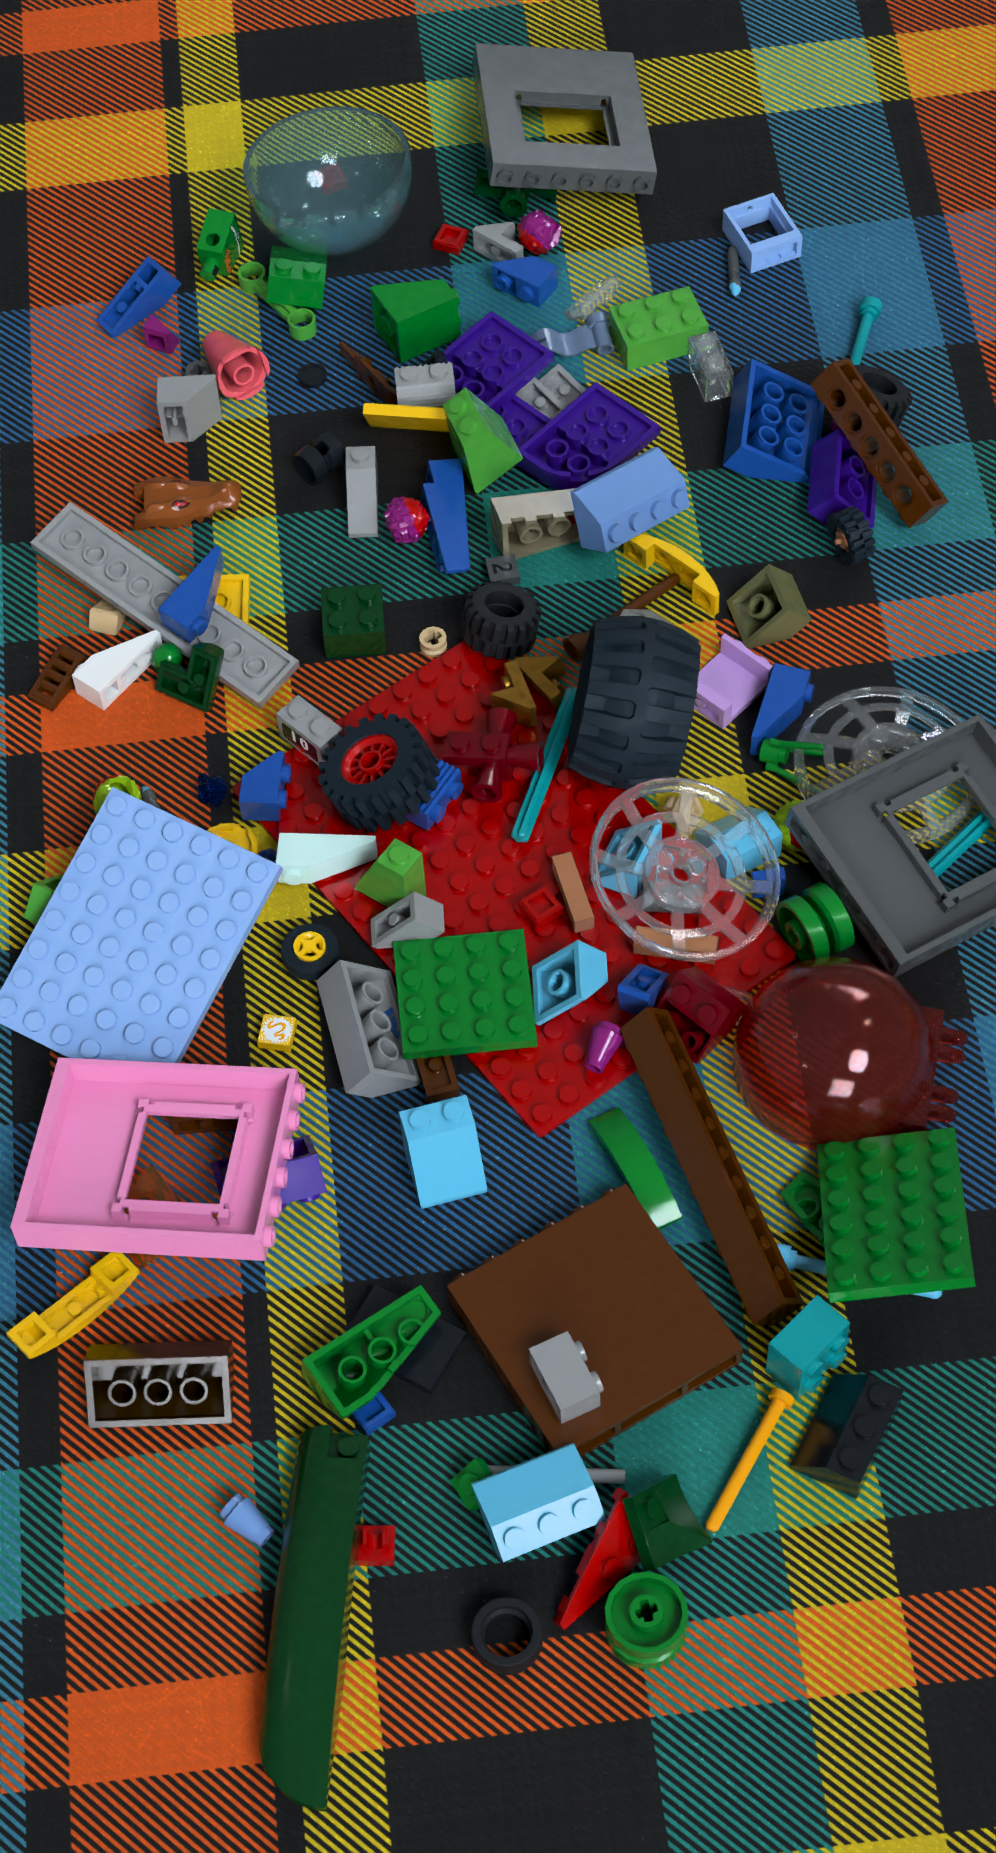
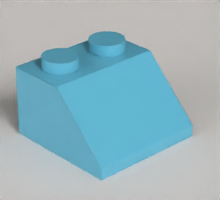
[693,806,783,882]

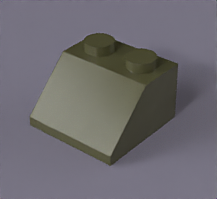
[726,564,812,649]

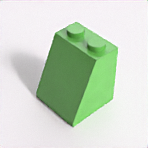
[443,387,523,494]

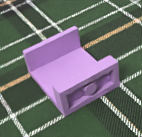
[694,633,773,729]

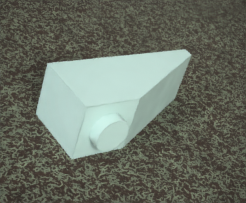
[276,833,378,885]

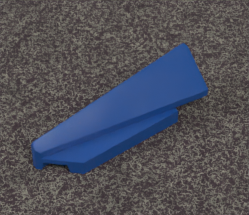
[420,458,470,574]

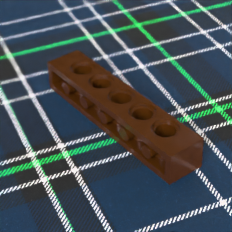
[810,358,949,528]

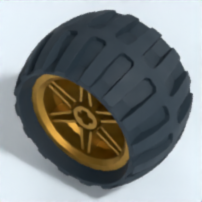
[567,616,701,790]

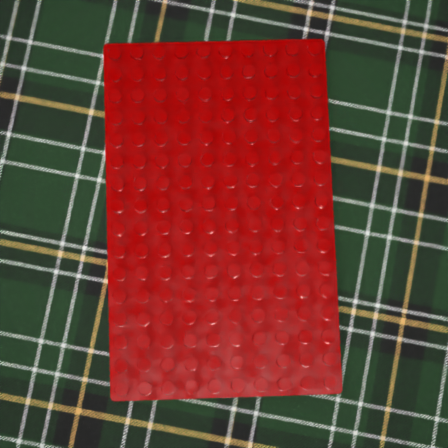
[232,641,795,1137]

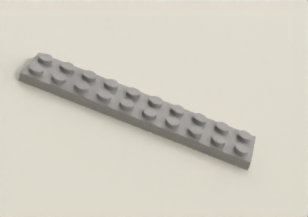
[30,502,300,709]

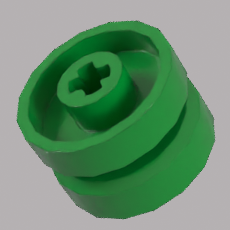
[776,882,855,967]
[605,1572,689,1670]

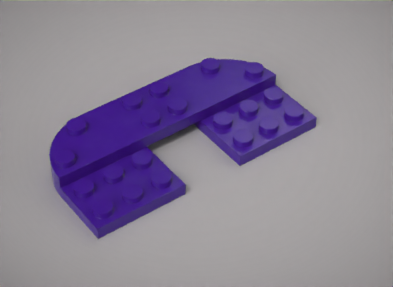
[442,310,661,490]

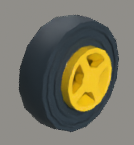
[281,923,340,981]

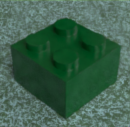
[321,584,387,659]

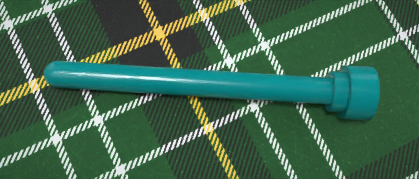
[850,296,883,365]

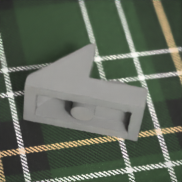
[473,222,524,262]

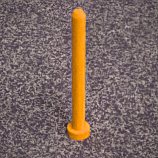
[705,1387,795,1533]

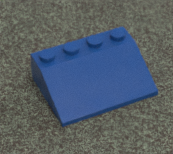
[723,358,825,483]

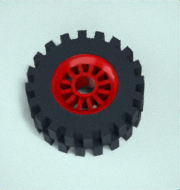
[318,713,440,832]

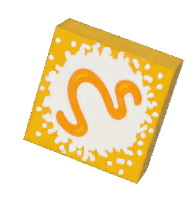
[257,1014,297,1052]

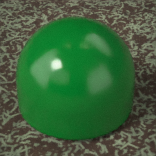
[151,642,183,672]

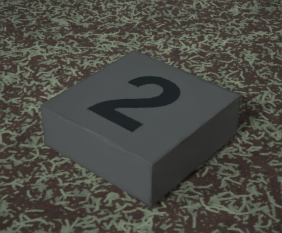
[485,554,520,585]

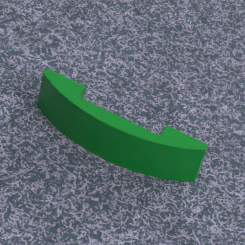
[588,1107,682,1230]

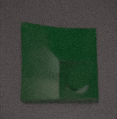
[622,1474,712,1571]

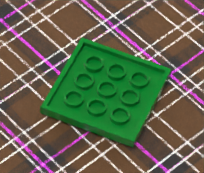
[393,929,537,1060]

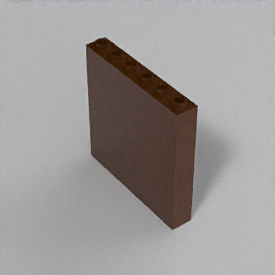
[447,1184,743,1457]

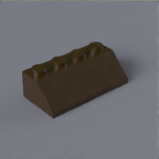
[84,1340,234,1428]

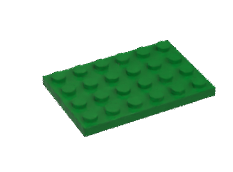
[817,1127,976,1303]

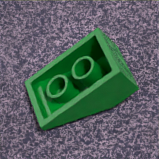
[266,246,327,309]

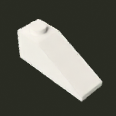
[72,630,162,710]

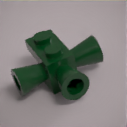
[474,168,557,218]

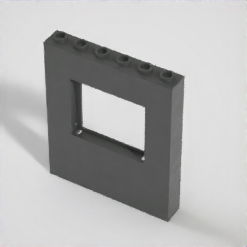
[472,43,657,195]
[784,714,996,979]

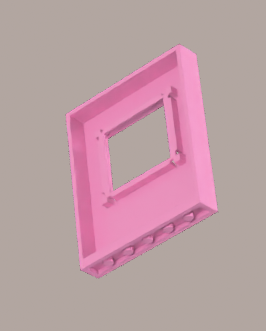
[10,1057,306,1261]

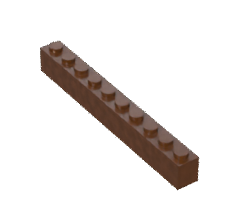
[620,1006,804,1326]

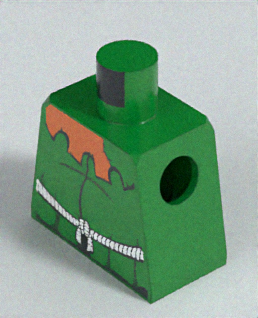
[197,208,244,281]

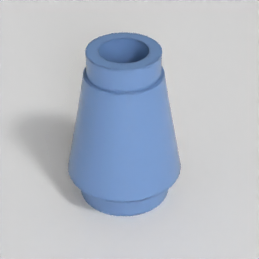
[219,1493,275,1547]

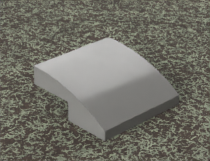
[515,363,586,420]

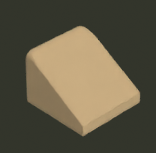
[89,599,127,636]

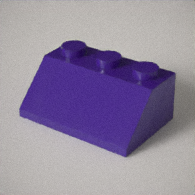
[807,428,877,529]
[211,1135,327,1209]

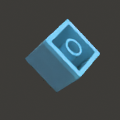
[399,1095,487,1209]

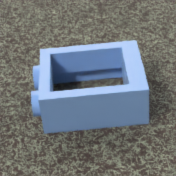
[722,193,803,273]

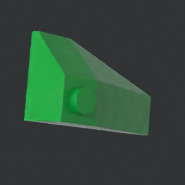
[301,1285,441,1420]

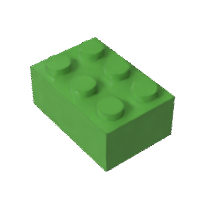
[609,286,709,371]

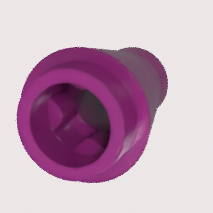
[584,1021,623,1074]

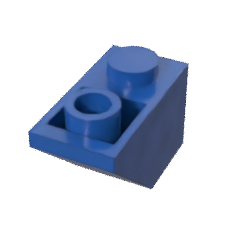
[492,256,558,307]
[239,751,291,821]

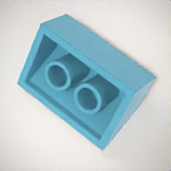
[471,1442,606,1562]

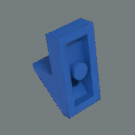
[617,963,670,1015]

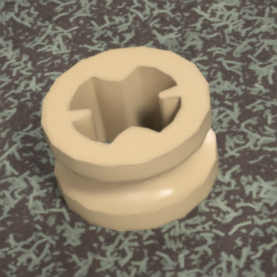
[419,627,447,658]

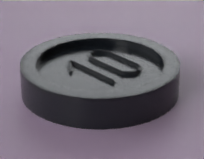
[298,363,327,388]

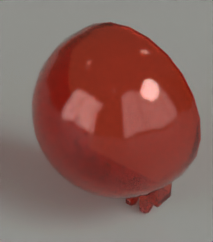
[732,956,968,1150]

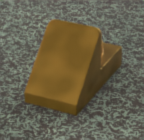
[515,656,566,711]
[491,660,537,727]

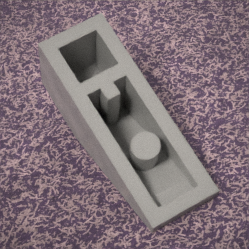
[346,446,378,538]

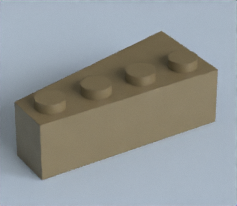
[490,488,580,559]

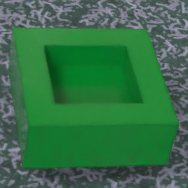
[450,1458,493,1511]

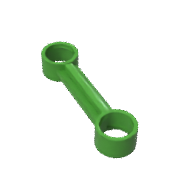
[238,262,317,341]

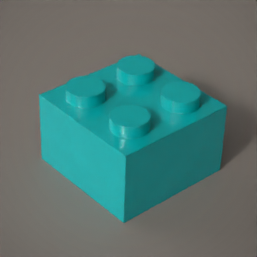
[765,1295,850,1400]

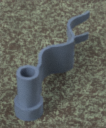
[530,311,614,357]

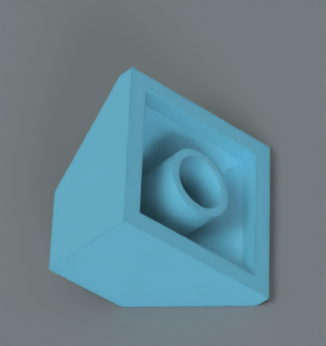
[532,940,608,1026]

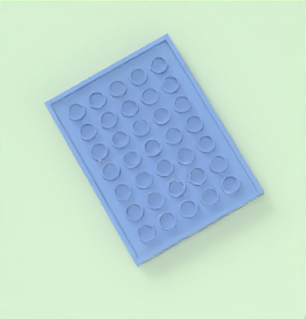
[0,787,284,1063]

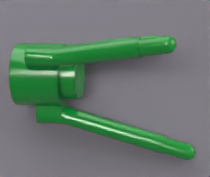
[759,737,824,795]

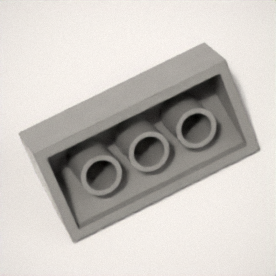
[316,960,422,1098]

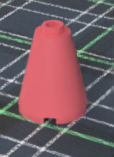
[202,330,270,400]

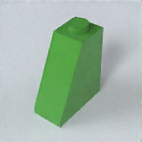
[355,838,427,908]

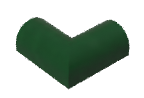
[155,643,224,712]

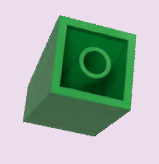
[370,279,462,363]

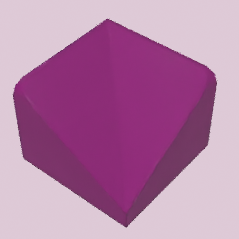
[143,314,180,354]

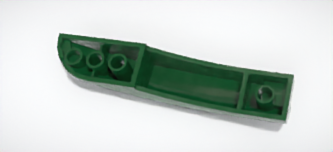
[259,1425,370,1812]

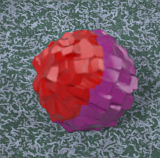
[518,209,562,255]
[383,496,430,544]

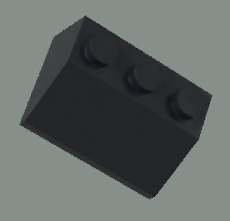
[789,1374,904,1499]

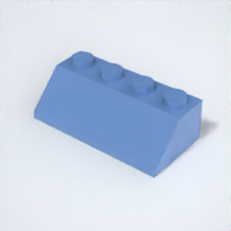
[570,447,690,553]

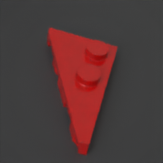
[554,1487,641,1630]

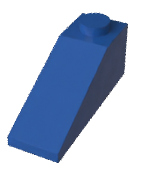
[96,255,182,338]
[158,545,224,643]
[750,663,815,756]

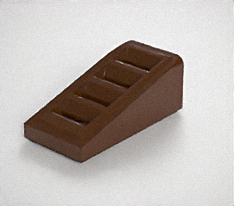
[27,644,86,712]

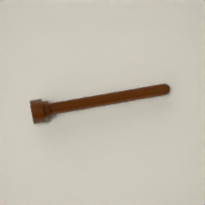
[562,573,681,660]

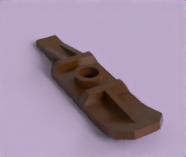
[339,341,398,405]

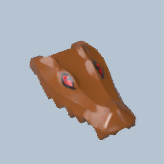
[133,476,242,530]

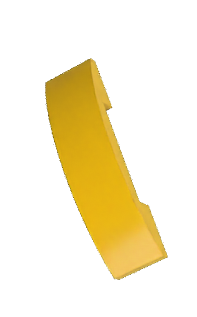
[624,534,719,616]
[6,1252,140,1359]

